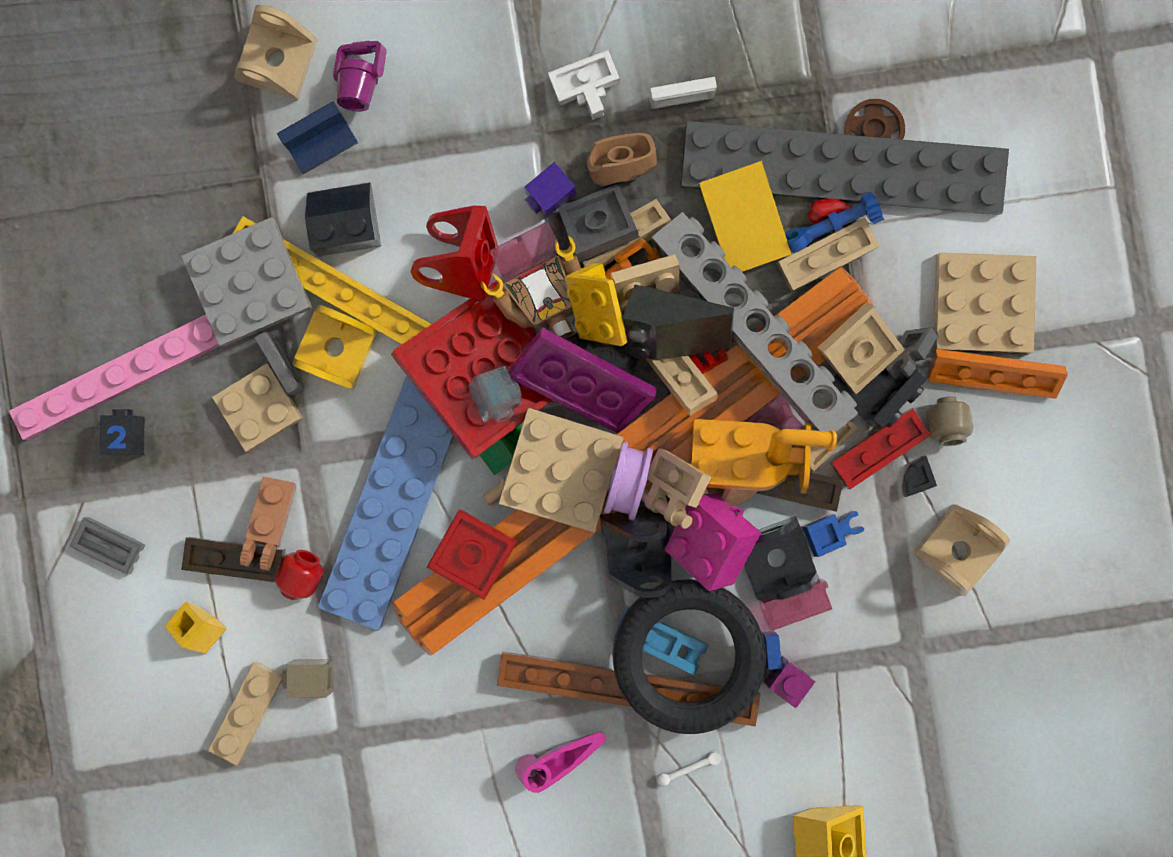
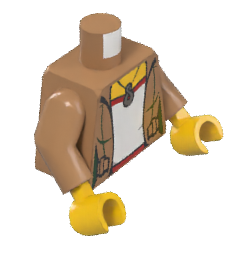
[481,236,581,339]

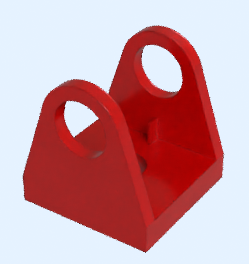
[410,205,499,300]

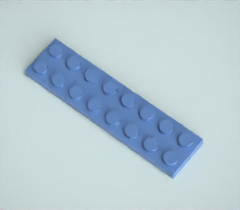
[318,375,454,631]

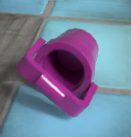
[333,40,387,112]

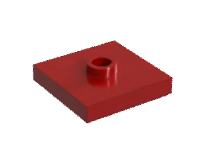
[427,509,518,600]

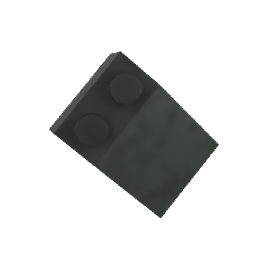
[622,284,734,360]

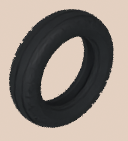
[613,579,766,734]

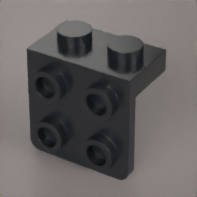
[832,366,927,429]

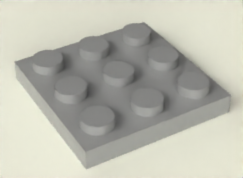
[181,217,313,347]

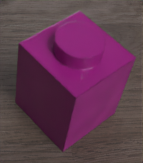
[764,656,815,708]

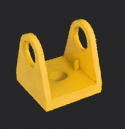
[292,305,379,390]

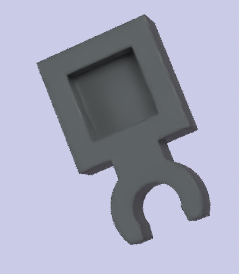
[887,327,938,379]

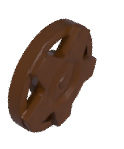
[844,99,905,139]

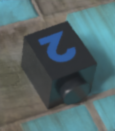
[100,409,145,455]

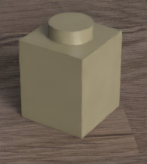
[282,659,333,698]

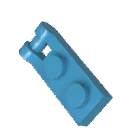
[613,606,709,675]

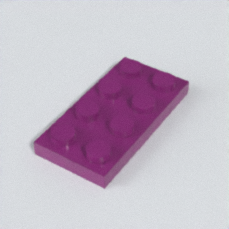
[508,327,656,433]

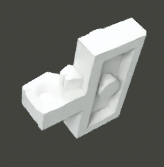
[548,50,620,120]

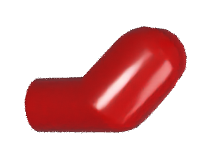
[807,199,852,224]

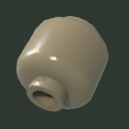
[927,396,973,446]

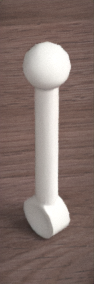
[657,751,721,786]

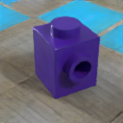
[524,162,576,218]

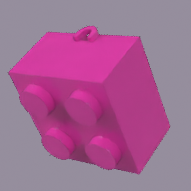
[665,493,761,591]

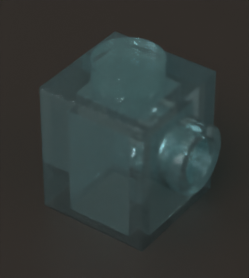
[468,366,521,423]

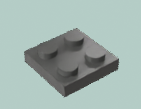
[558,183,640,262]

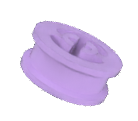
[604,441,653,521]

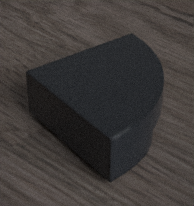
[902,456,937,497]

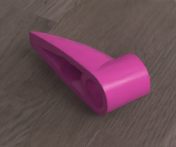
[515,731,607,793]

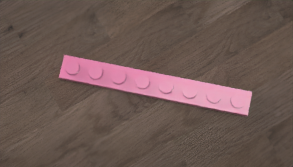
[9,314,219,440]

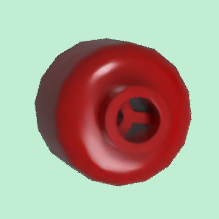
[274,550,324,600]

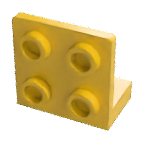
[565,263,627,346]

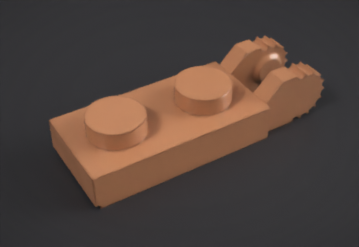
[240,477,296,571]

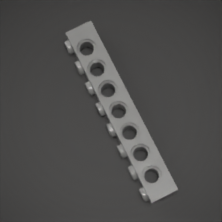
[652,212,858,432]

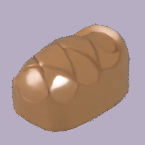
[587,133,657,187]

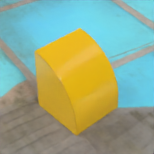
[164,601,227,654]

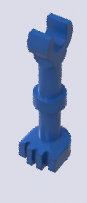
[785,192,884,253]

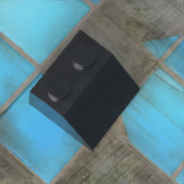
[305,182,381,257]

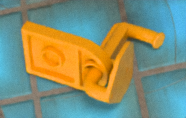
[691,419,837,493]

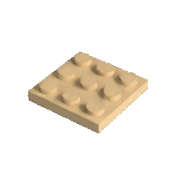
[933,253,1037,354]
[499,408,624,532]

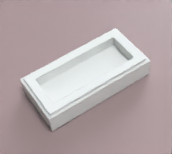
[649,77,717,109]

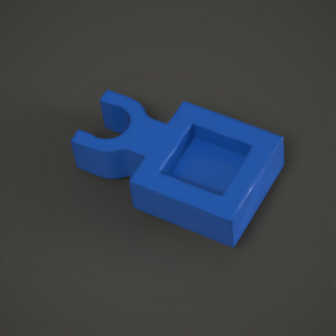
[802,511,865,557]

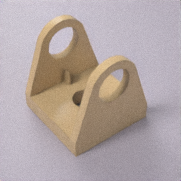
[234,4,317,100]
[912,504,1010,597]

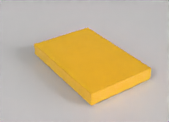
[698,161,791,272]

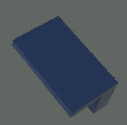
[277,101,358,174]

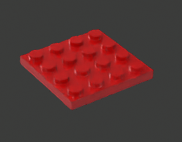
[391,282,553,460]

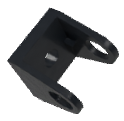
[600,506,672,598]
[744,516,819,600]

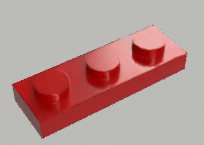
[830,408,931,490]

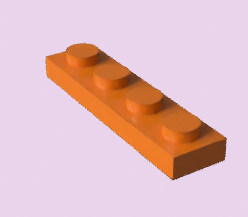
[927,349,1068,399]

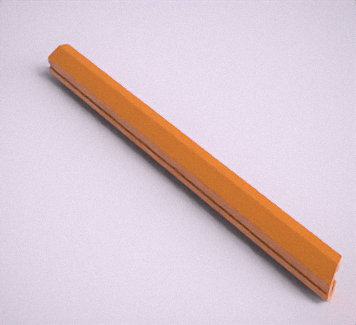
[391,266,875,656]

